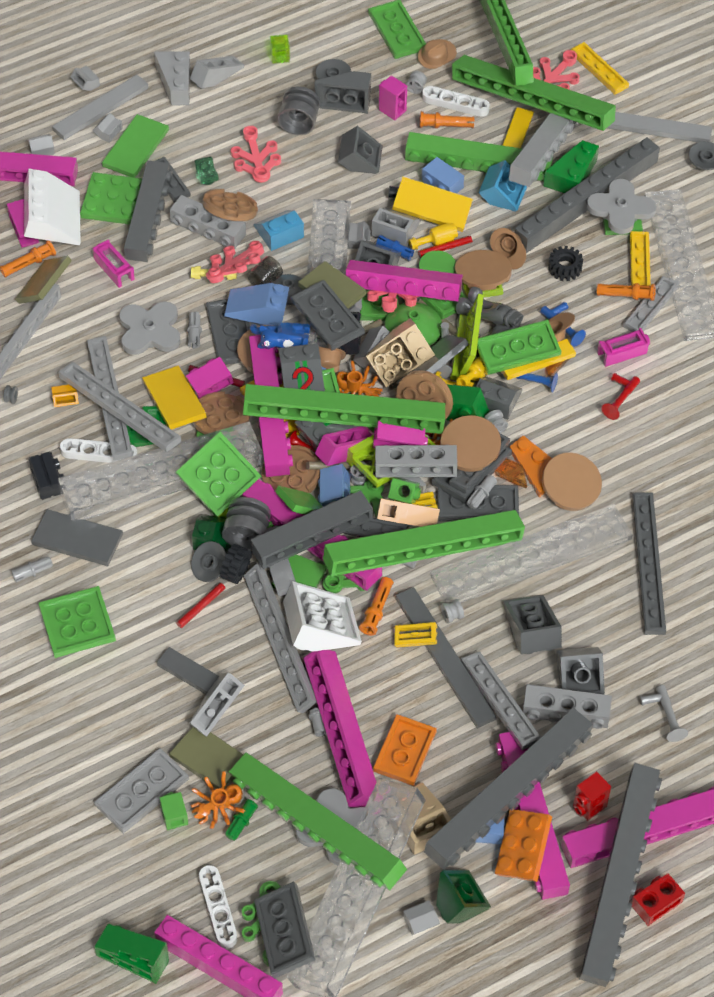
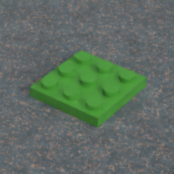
[80,172,142,225]
[175,432,261,518]
[38,586,116,658]

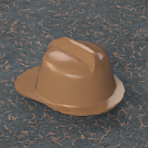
[418,39,457,69]
[490,228,526,270]
[549,312,575,342]
[319,347,346,373]

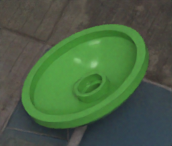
[385,302,442,346]

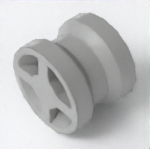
[406,71,427,94]
[485,410,508,433]
[350,462,369,486]
[441,599,464,624]

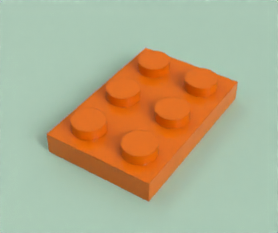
[373,714,437,786]
[495,810,552,882]

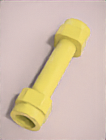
[191,266,237,280]

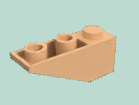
[376,498,440,527]

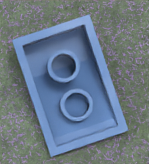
[225,283,289,326]

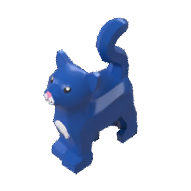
[250,323,310,349]

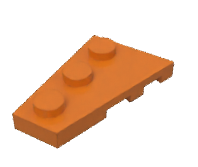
[510,435,552,498]

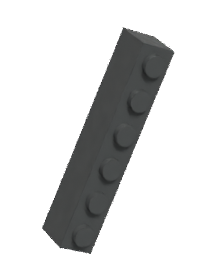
[124,160,173,262]
[251,490,373,569]

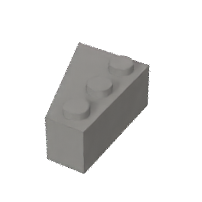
[154,51,191,105]

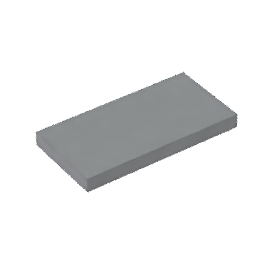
[94,748,189,834]

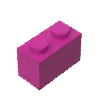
[379,75,408,120]
[186,357,234,399]

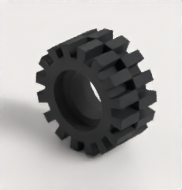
[548,246,583,281]
[220,544,252,584]

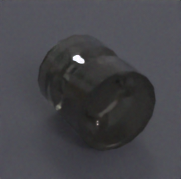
[247,256,283,286]

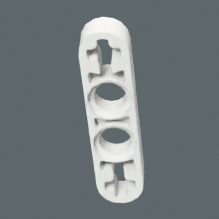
[422,86,490,117]
[60,438,138,465]
[199,865,237,949]

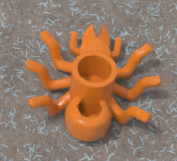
[336,361,383,397]
[191,771,245,829]

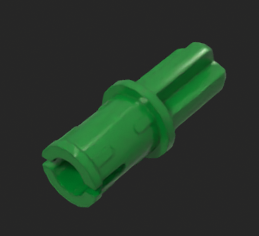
[225,799,258,841]

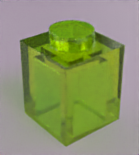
[270,34,290,64]

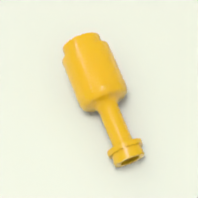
[408,223,458,250]
[456,357,487,386]

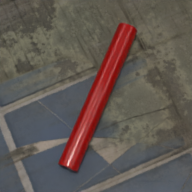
[418,235,473,258]
[176,583,226,628]

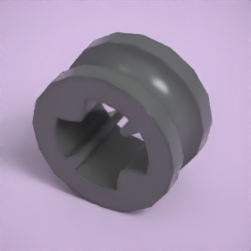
[3,385,18,404]

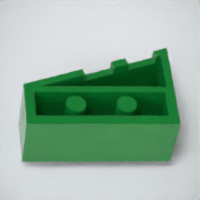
[544,140,599,194]
[446,384,490,421]
[94,924,169,984]

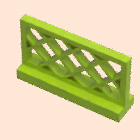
[450,294,484,381]
[346,435,435,488]

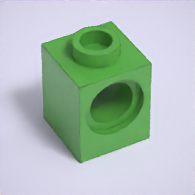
[388,477,421,504]
[160,792,188,830]

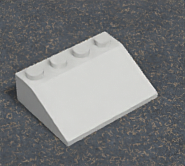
[24,169,81,245]
[283,581,362,651]

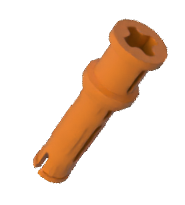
[420,111,474,129]
[0,240,56,278]
[597,283,656,301]
[359,577,394,636]

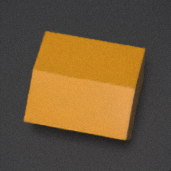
[51,384,79,407]

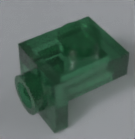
[194,156,219,185]

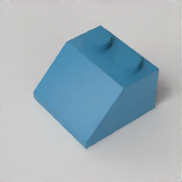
[479,160,527,211]
[254,210,304,251]

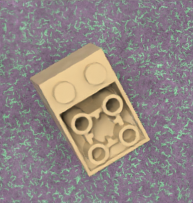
[366,318,435,387]
[384,782,451,855]

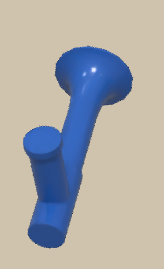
[540,302,586,347]
[516,373,558,393]

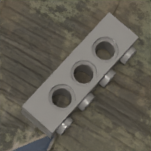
[170,195,246,248]
[375,445,457,477]
[523,684,612,729]

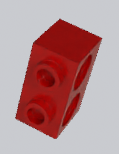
[573,771,611,821]
[632,873,685,926]

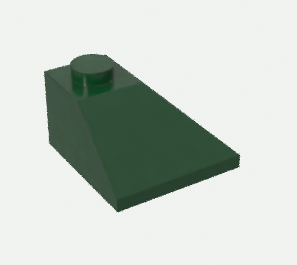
[192,514,231,554]
[436,870,491,924]

